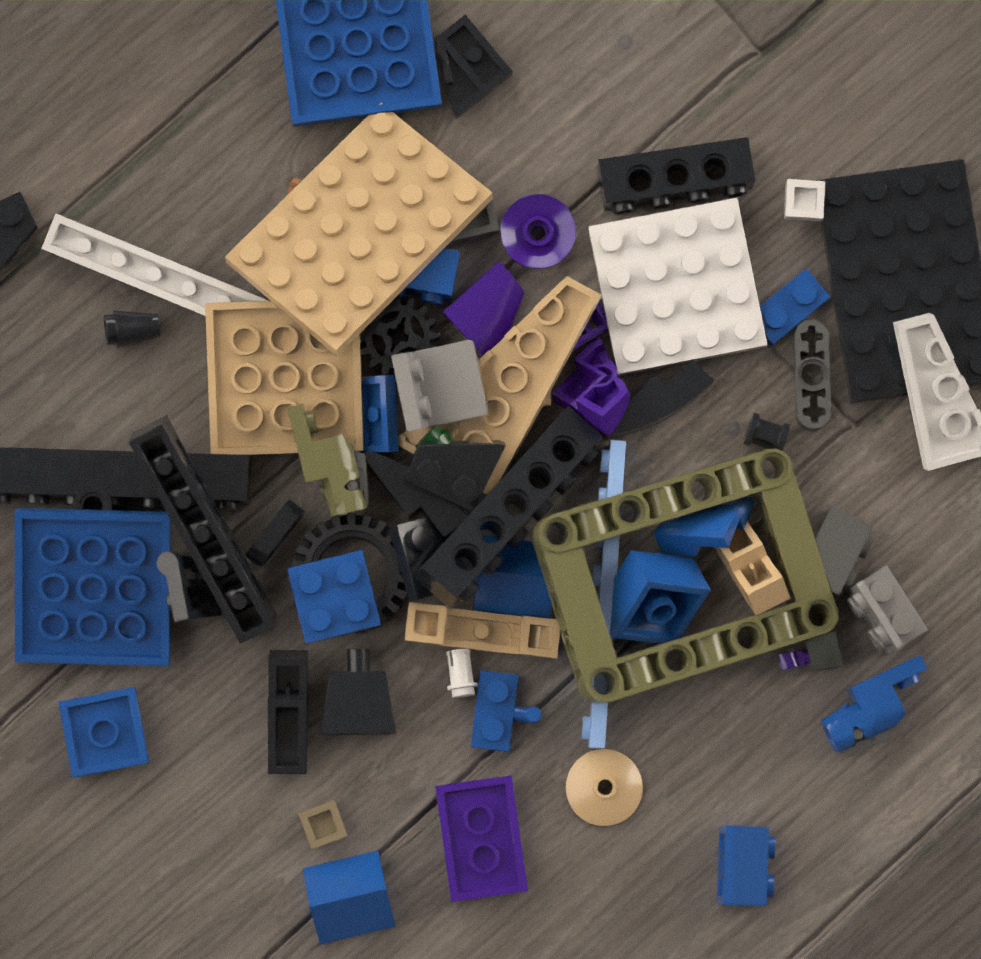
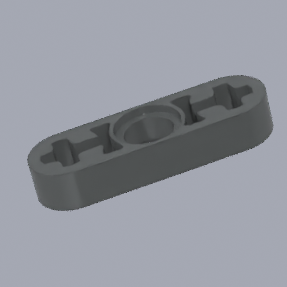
[793,320,831,431]

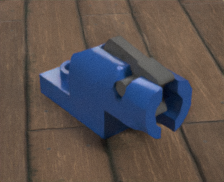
[821,655,927,754]

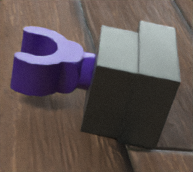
[778,632,844,672]

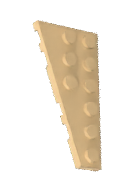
[398,276,602,495]

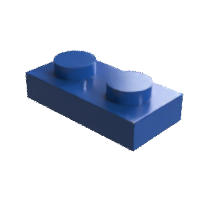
[760,268,830,347]
[360,375,399,453]

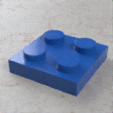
[287,550,381,645]
[58,687,150,778]

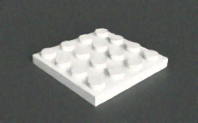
[588,198,768,376]

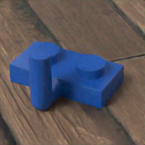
[471,670,541,752]

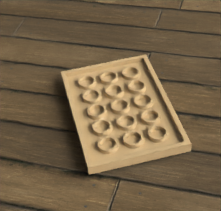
[225,103,493,356]

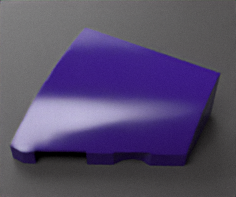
[443,261,524,357]
[551,337,630,436]

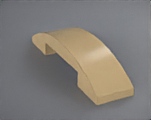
[404,602,560,659]

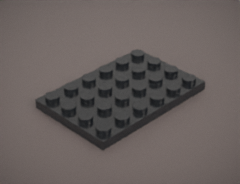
[816,159,981,404]

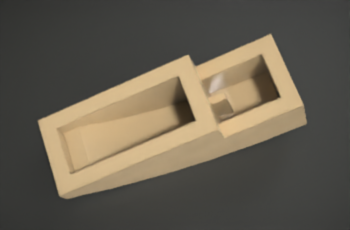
[715,522,790,616]

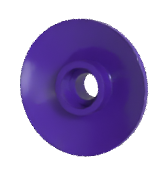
[500,194,576,269]

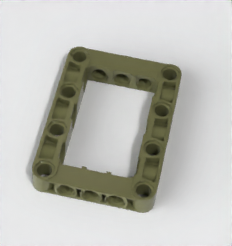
[531,448,839,704]

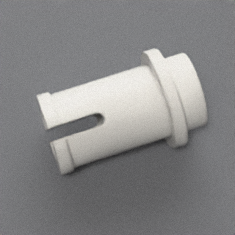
[446,649,478,698]

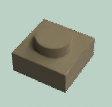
[298,800,348,850]

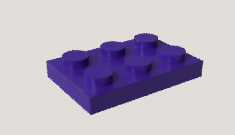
[435,775,528,902]

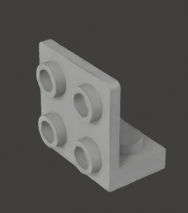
[391,340,488,432]
[846,565,928,655]

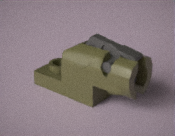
[288,404,369,516]

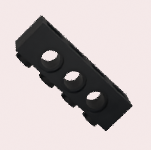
[597,137,756,215]

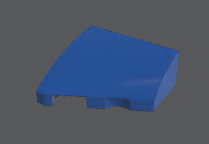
[653,497,754,556]

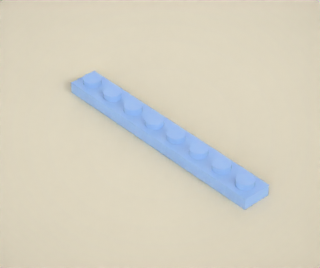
[581,440,626,749]

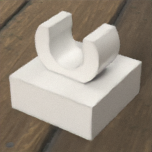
[784,179,825,222]

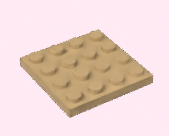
[205,301,364,455]

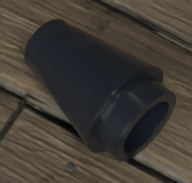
[104,310,160,348]

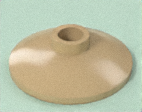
[566,749,643,826]

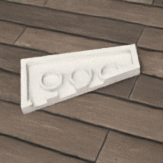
[893,313,981,471]

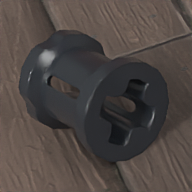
[743,412,790,450]

